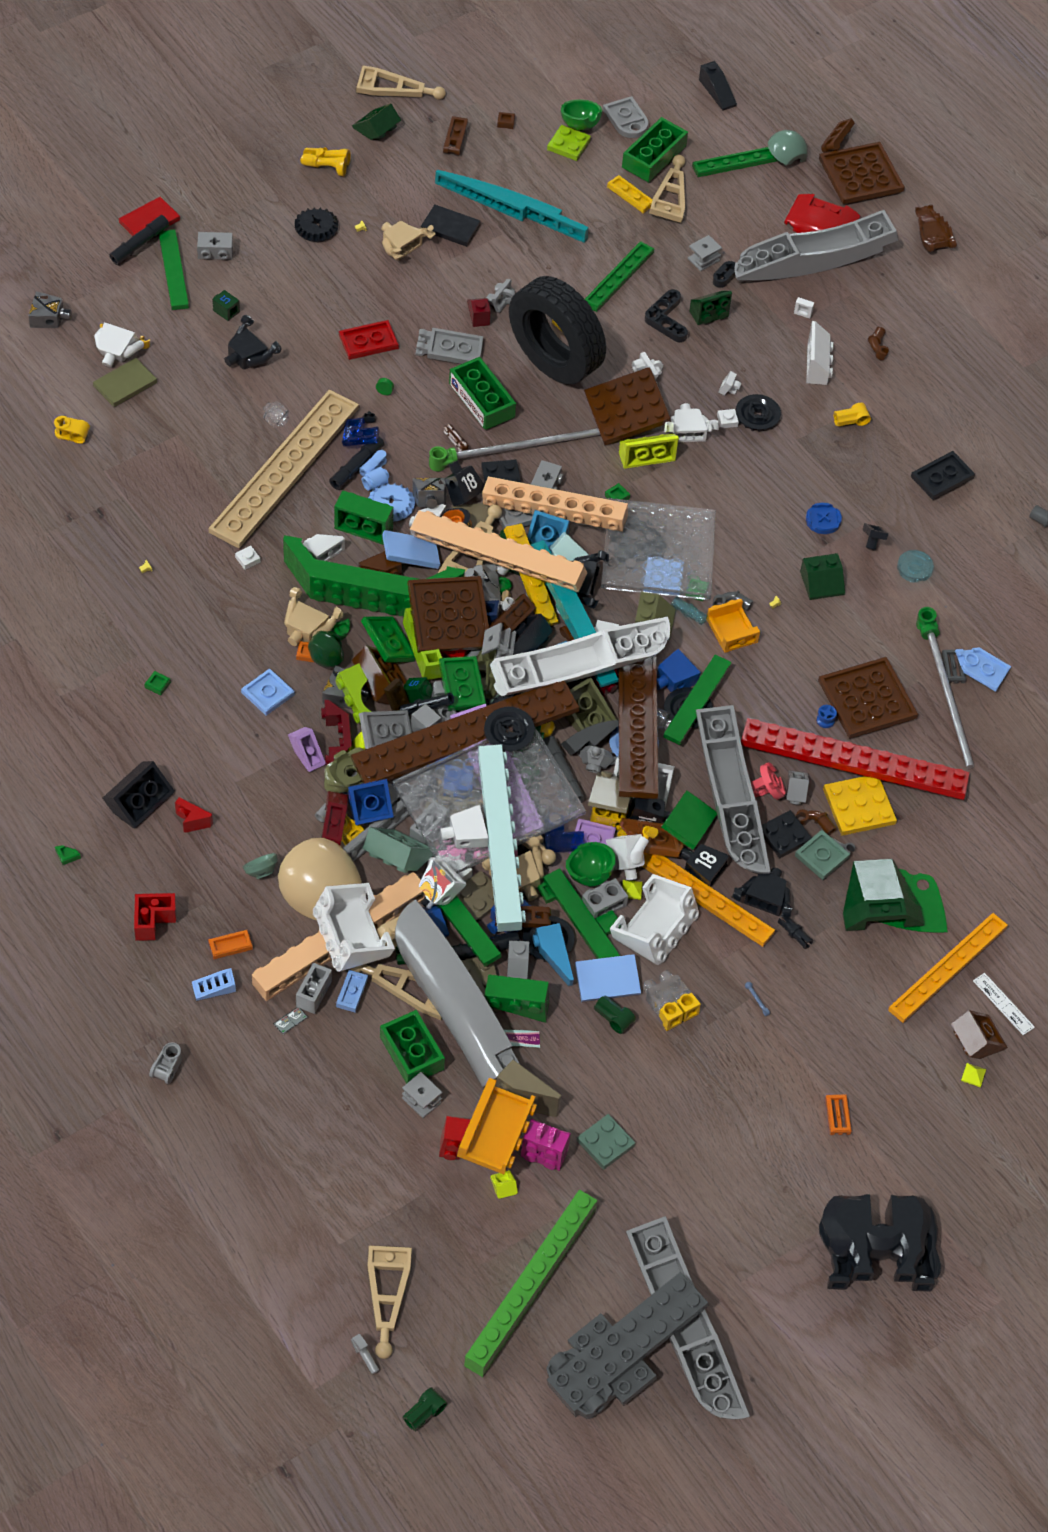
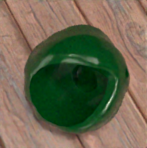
[308,631,344,669]

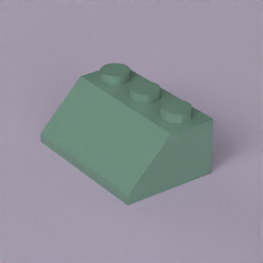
[363,827,436,873]

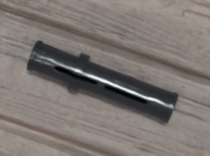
[400,692,455,715]

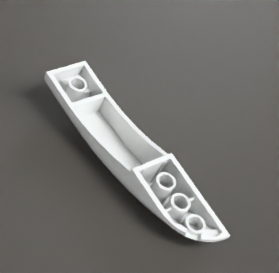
[490,617,670,696]

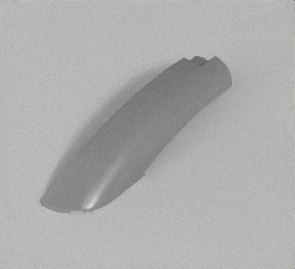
[735,210,898,280]
[696,705,771,874]
[395,900,520,1087]
[626,1216,750,1420]

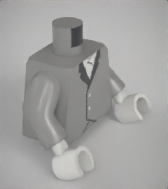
[465,564,514,611]

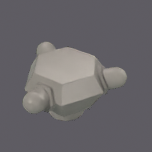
[576,746,617,773]

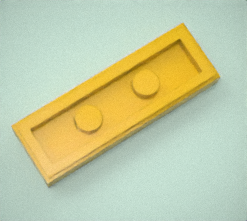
[607,175,653,213]

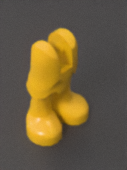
[300,147,351,177]

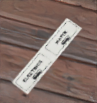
[973,973,1035,1035]

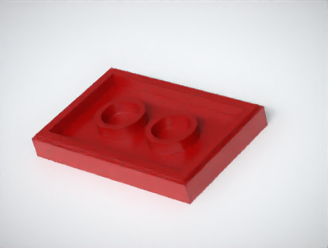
[119,197,180,236]
[339,320,399,360]

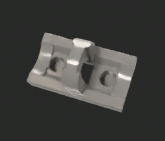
[486,279,515,312]

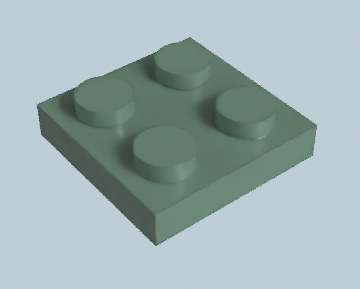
[795,830,850,880]
[577,1114,635,1170]

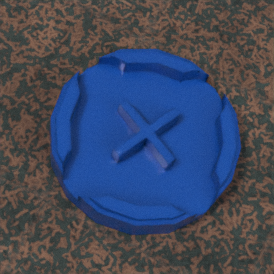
[806,502,842,534]

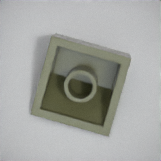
[635,592,676,640]

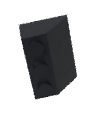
[496,614,553,655]
[102,761,175,828]

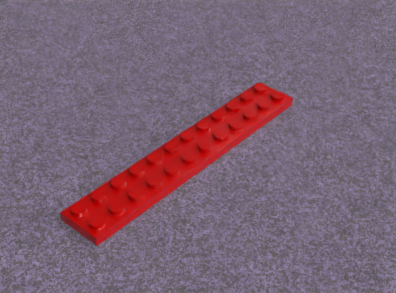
[741,718,970,800]

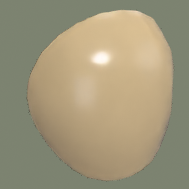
[278,838,362,920]

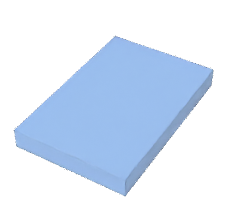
[382,530,440,569]
[575,954,641,1002]

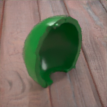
[560,99,603,131]
[566,842,615,887]

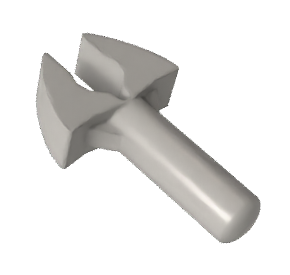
[351,1334,379,1374]

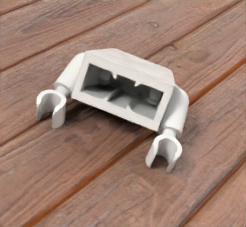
[664,403,719,443]

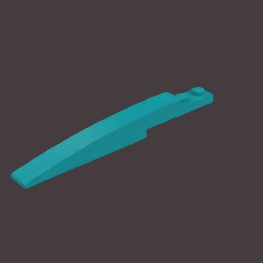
[435,170,589,243]
[530,540,618,687]

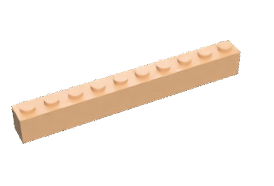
[410,510,587,592]
[252,872,425,1001]

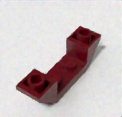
[321,700,352,765]
[321,791,347,845]

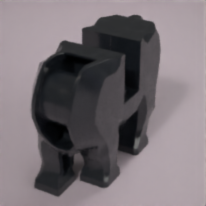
[819,1194,941,1292]

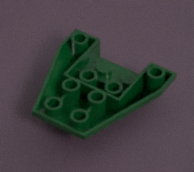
[843,859,924,931]

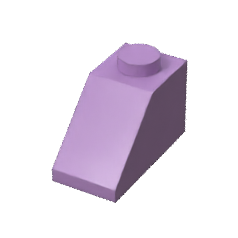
[288,727,325,772]

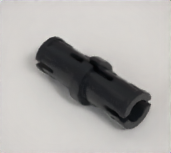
[778,918,814,949]

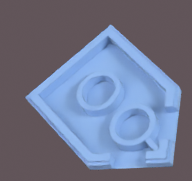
[955,647,1011,692]

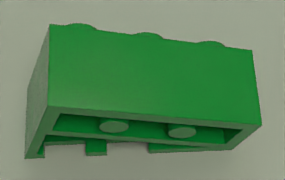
[484,974,550,1023]

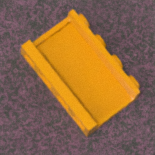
[457,1078,537,1175]

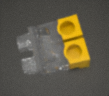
[643,970,701,1031]

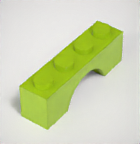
[403,608,442,680]
[336,664,372,732]

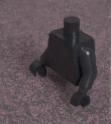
[224,315,282,369]
[572,550,609,609]
[731,868,792,919]

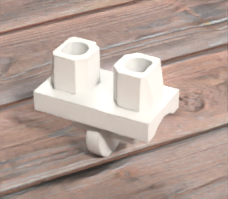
[632,352,663,383]

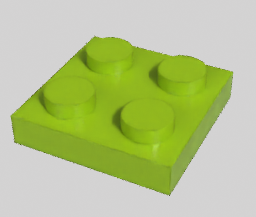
[547,125,591,161]

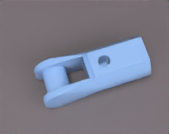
[360,450,387,477]

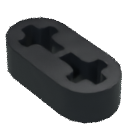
[713,261,735,288]

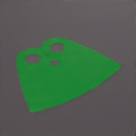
[877,869,948,933]

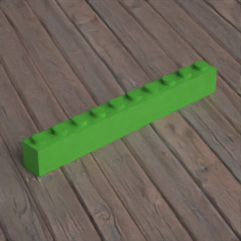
[464,1190,597,1377]

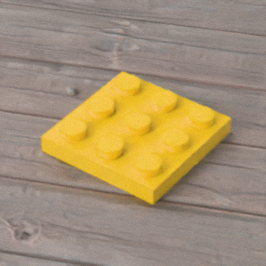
[823,776,897,836]

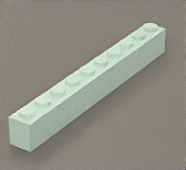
[478,745,526,932]

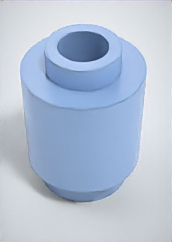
[361,467,389,491]

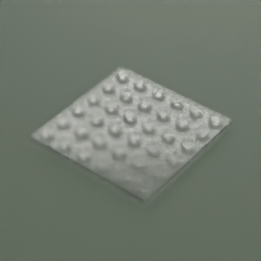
[601,498,716,600]

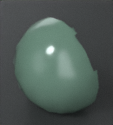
[768,130,807,166]

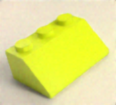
[619,433,679,469]

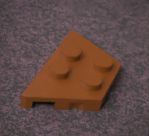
[620,818,685,858]

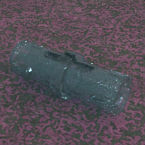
[671,596,707,625]

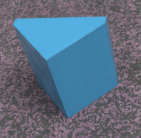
[527,510,570,553]

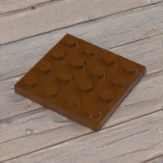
[819,142,905,204]
[584,367,671,446]
[407,576,491,653]
[818,657,918,739]

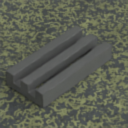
[941,650,966,684]

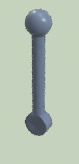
[745,982,770,1016]

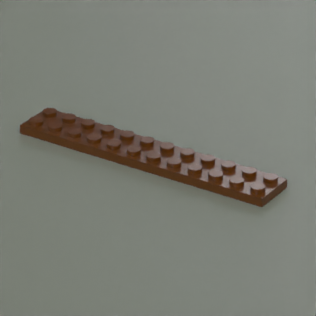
[618,655,658,799]
[351,681,579,784]

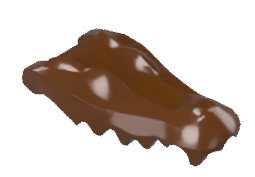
[915,204,957,252]

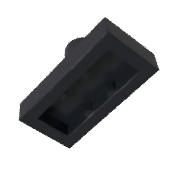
[863,523,889,550]

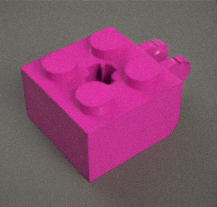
[521,1119,571,1171]

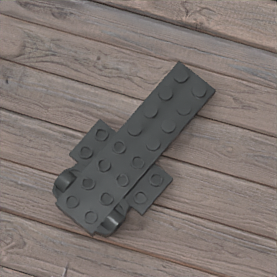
[546,1272,709,1419]

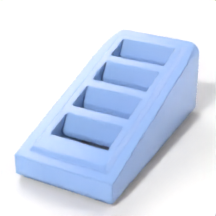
[192,968,236,1001]

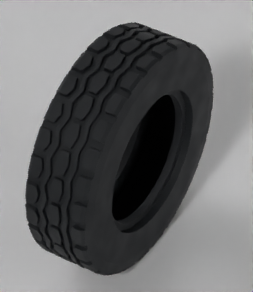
[509,276,607,384]

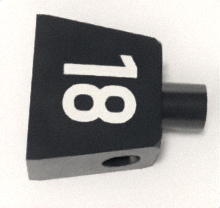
[445,460,485,506]
[627,797,671,823]
[679,844,729,887]

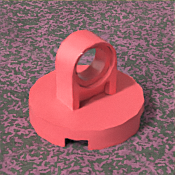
[751,762,786,800]

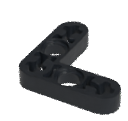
[645,289,688,343]

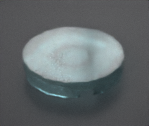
[897,550,934,582]

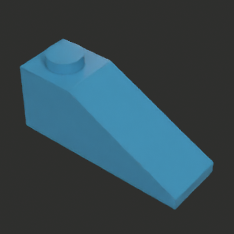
[533,923,574,986]

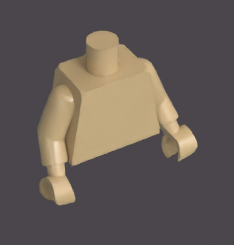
[382,221,436,260]
[284,587,343,646]
[482,836,544,901]

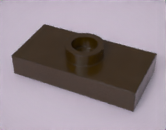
[384,678,410,711]

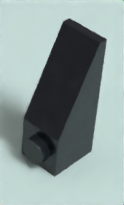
[699,61,737,111]

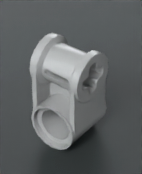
[149,1042,182,1085]

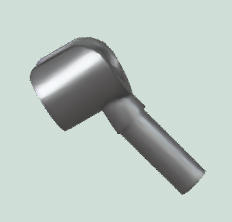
[831,837,856,855]

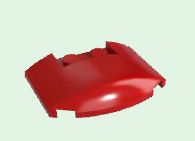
[784,194,860,233]

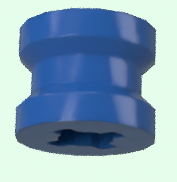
[816,705,837,728]

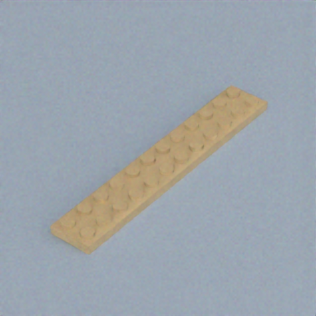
[209,390,359,548]

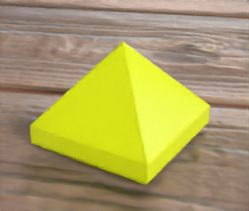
[622,880,642,900]
[961,1063,986,1088]

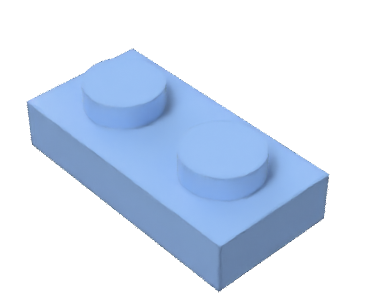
[336,970,368,1013]

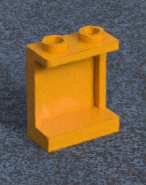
[706,599,760,653]

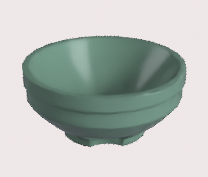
[243,853,278,879]

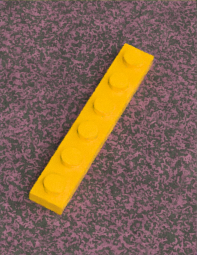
[504,524,558,626]

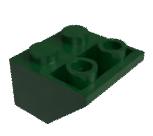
[689,291,732,325]

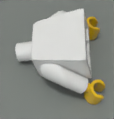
[94,322,150,367]
[606,826,658,880]

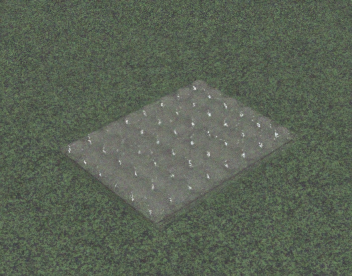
[393,726,586,874]

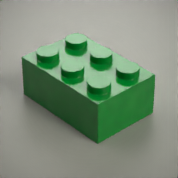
[334,491,394,545]
[380,1010,445,1084]

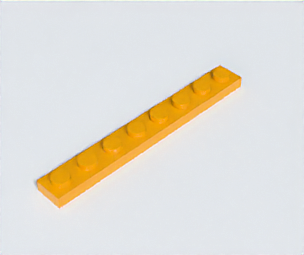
[642,853,775,947]
[888,913,1008,1023]

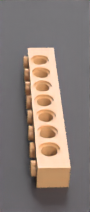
[482,476,628,532]

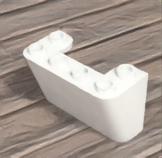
[610,874,699,965]
[313,883,395,972]

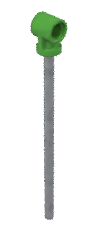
[429,428,600,471]

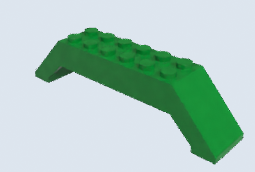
[283,535,465,617]

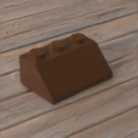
[352,645,407,705]

